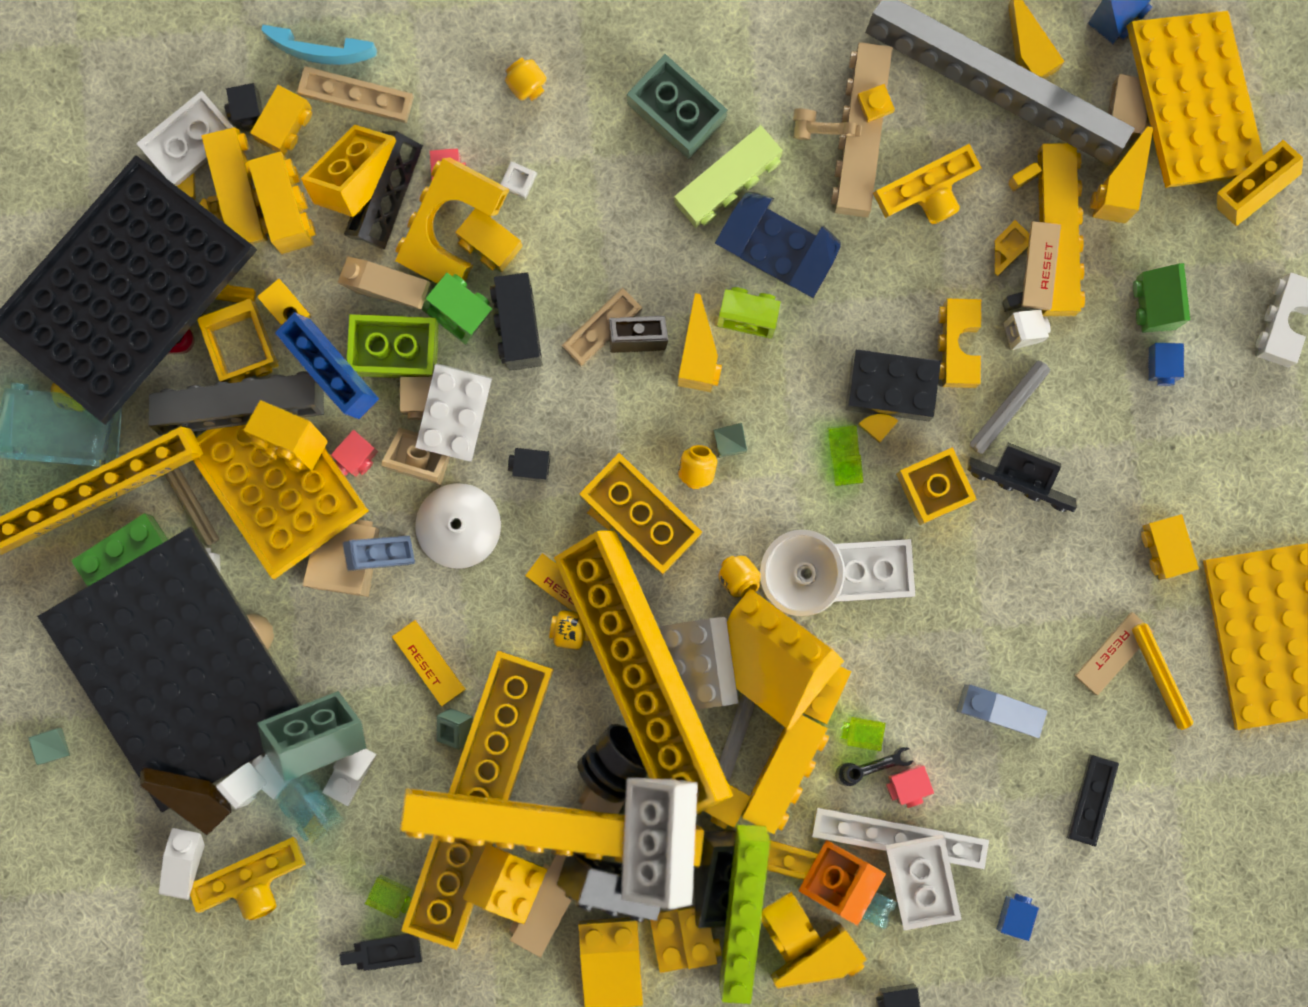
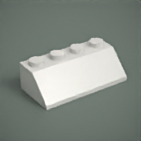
[622,779,697,909]

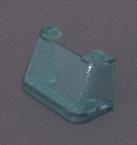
[0,383,122,466]

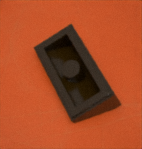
[609,316,668,353]

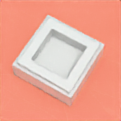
[501,161,537,199]

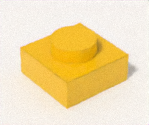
[857,84,895,123]

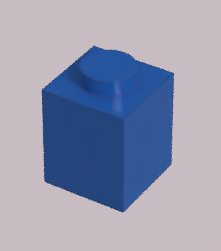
[1148,343,1184,386]
[996,893,1039,941]

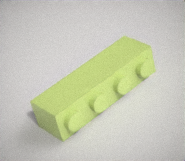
[674,125,783,228]

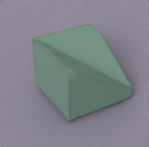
[713,423,747,458]
[436,708,473,750]
[28,728,70,765]

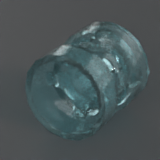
[862,892,898,929]

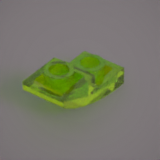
[827,424,864,486]

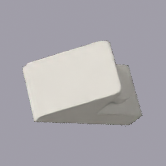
[322,749,377,806]
[216,763,267,809]

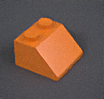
[798,840,886,926]

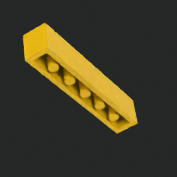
[1037,143,1085,316]

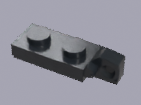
[339,933,423,971]

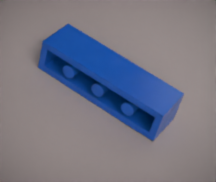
[275,312,379,419]

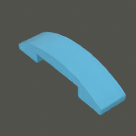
[262,25,377,65]

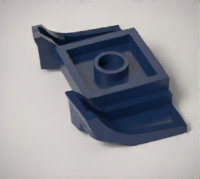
[715,192,841,299]

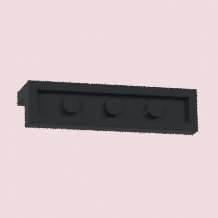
[344,131,423,249]

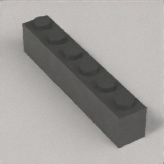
[149,371,324,436]

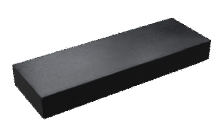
[1066,755,1119,847]

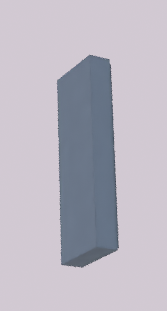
[342,536,415,571]

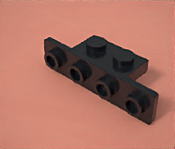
[967,442,1077,512]

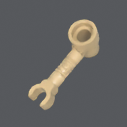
[793,108,862,140]

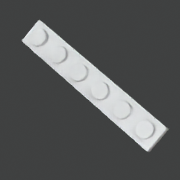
[812,808,989,869]

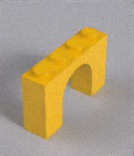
[395,157,510,284]

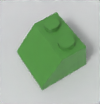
[1133,263,1190,333]
[421,273,492,345]

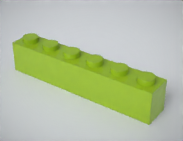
[719,825,770,1004]

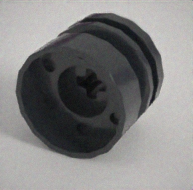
[577,724,648,803]

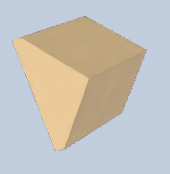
[382,428,450,486]

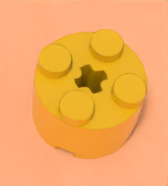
[761,892,822,963]

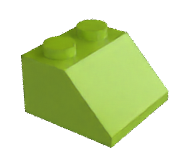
[717,287,781,339]

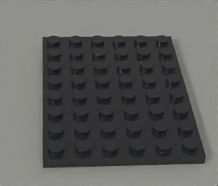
[0,155,257,425]
[37,526,301,813]

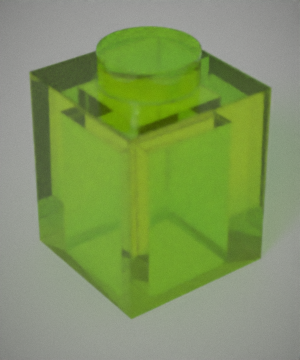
[840,716,886,751]
[365,875,412,919]

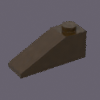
[140,767,231,835]

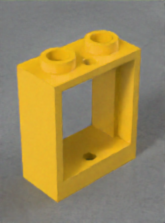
[197,298,279,383]

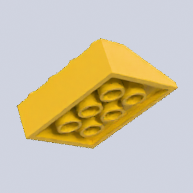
[727,589,844,730]

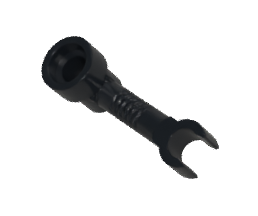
[835,747,913,786]

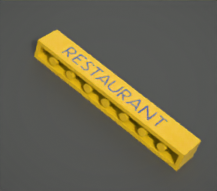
[0,427,204,555]

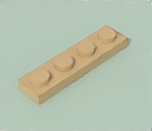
[297,66,414,124]

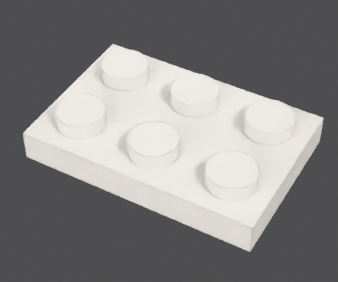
[136,90,233,186]
[415,363,492,462]
[834,539,915,602]
[886,834,961,931]

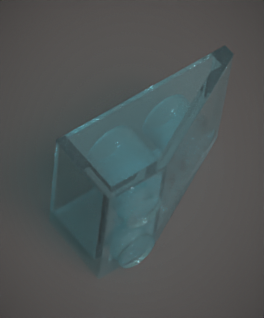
[278,774,344,843]

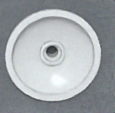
[415,483,501,569]
[760,530,845,616]

